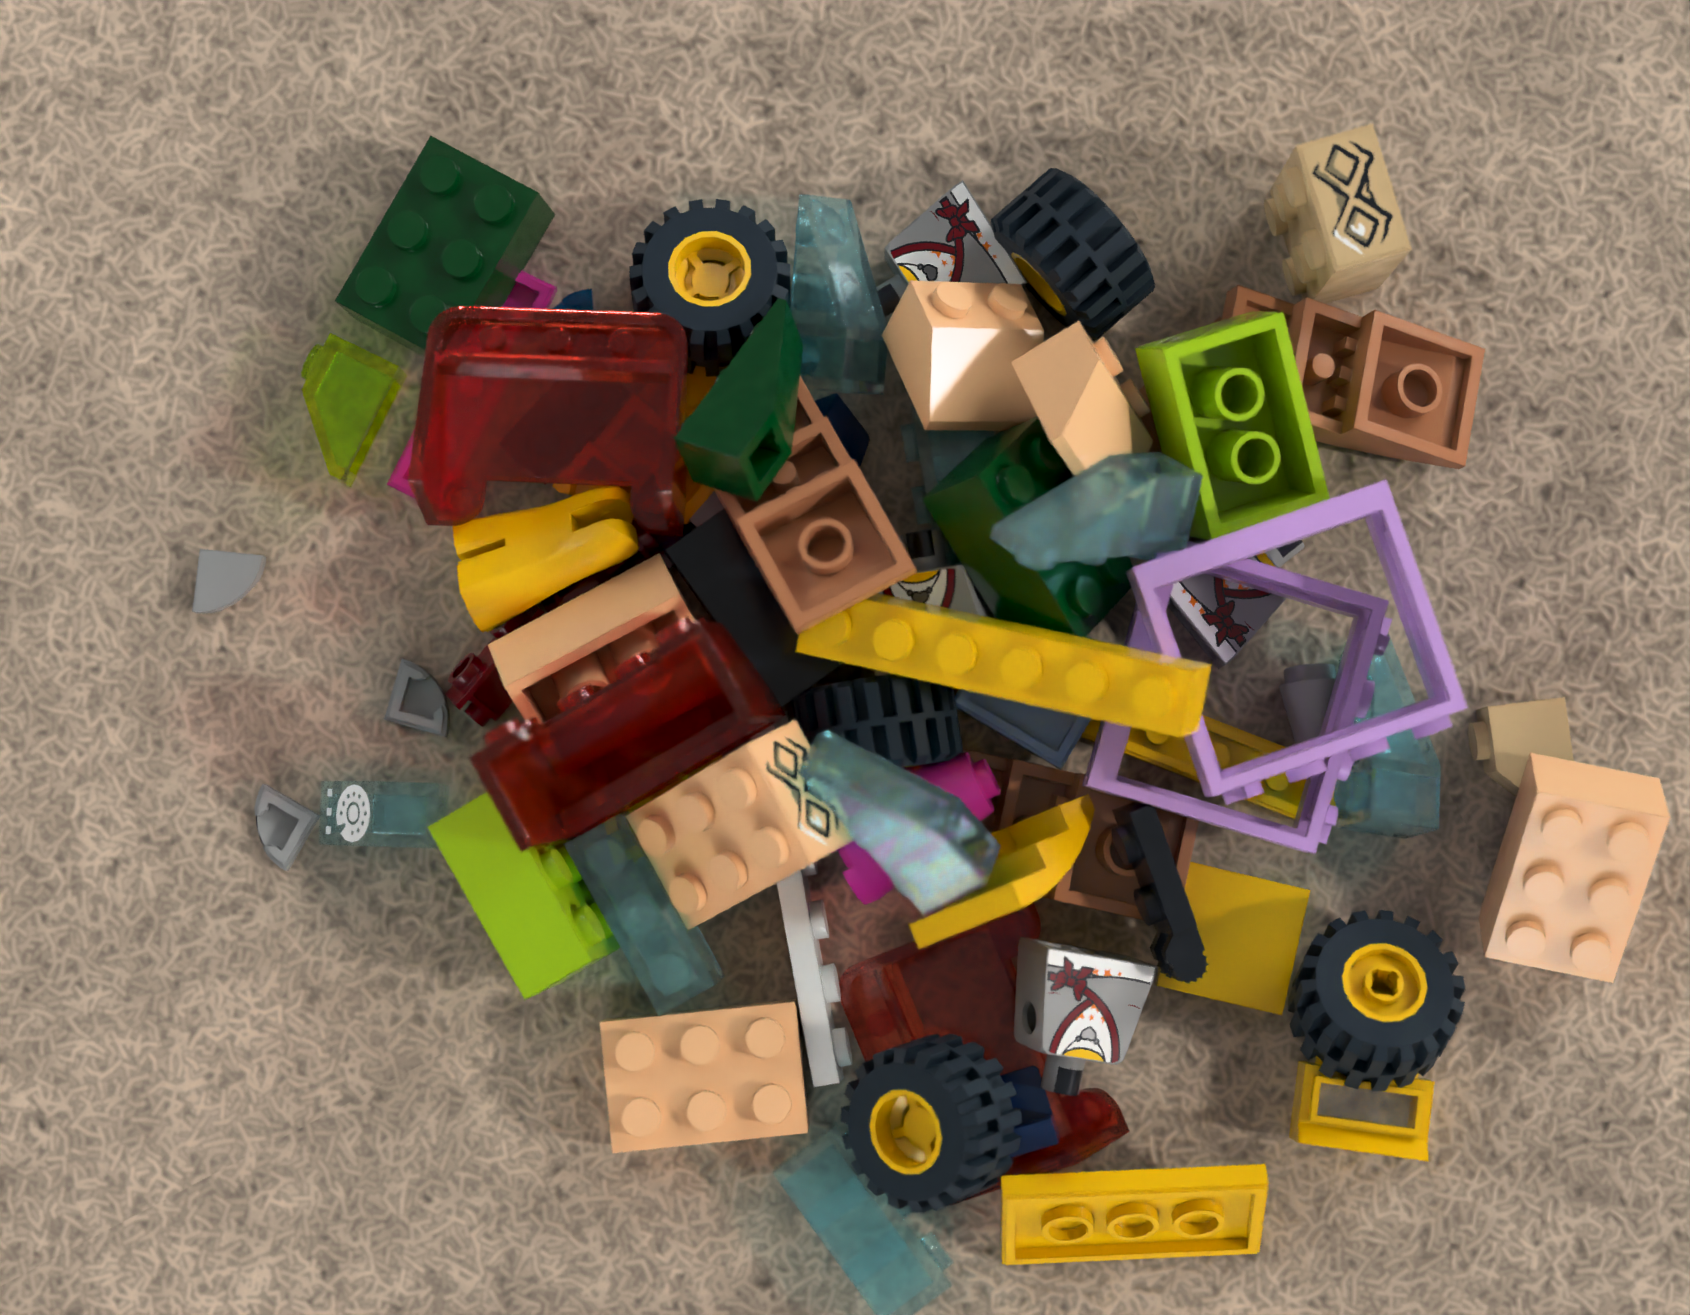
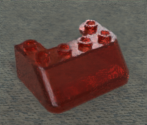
[469,617,786,852]

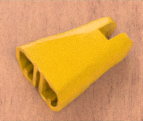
[452,486,639,633]

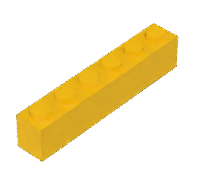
[796,593,1211,738]

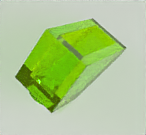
[301,333,407,487]

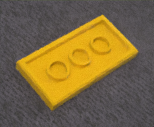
[1000,1164,1269,1265]

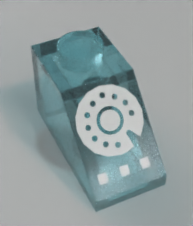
[319,781,449,849]

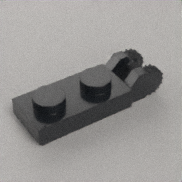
[1112,802,1209,984]

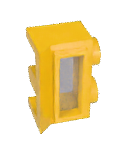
[1289,1056,1435,1162]

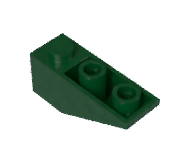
[674,298,803,502]

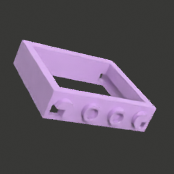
[1126,480,1468,805]
[1082,533,1392,854]

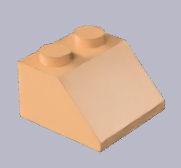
[882,280,1044,431]
[1011,321,1153,522]

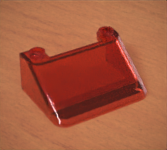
[408,306,688,536]
[839,902,1130,1206]

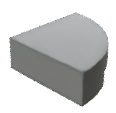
[192,549,267,614]
[384,659,450,737]
[254,784,320,871]

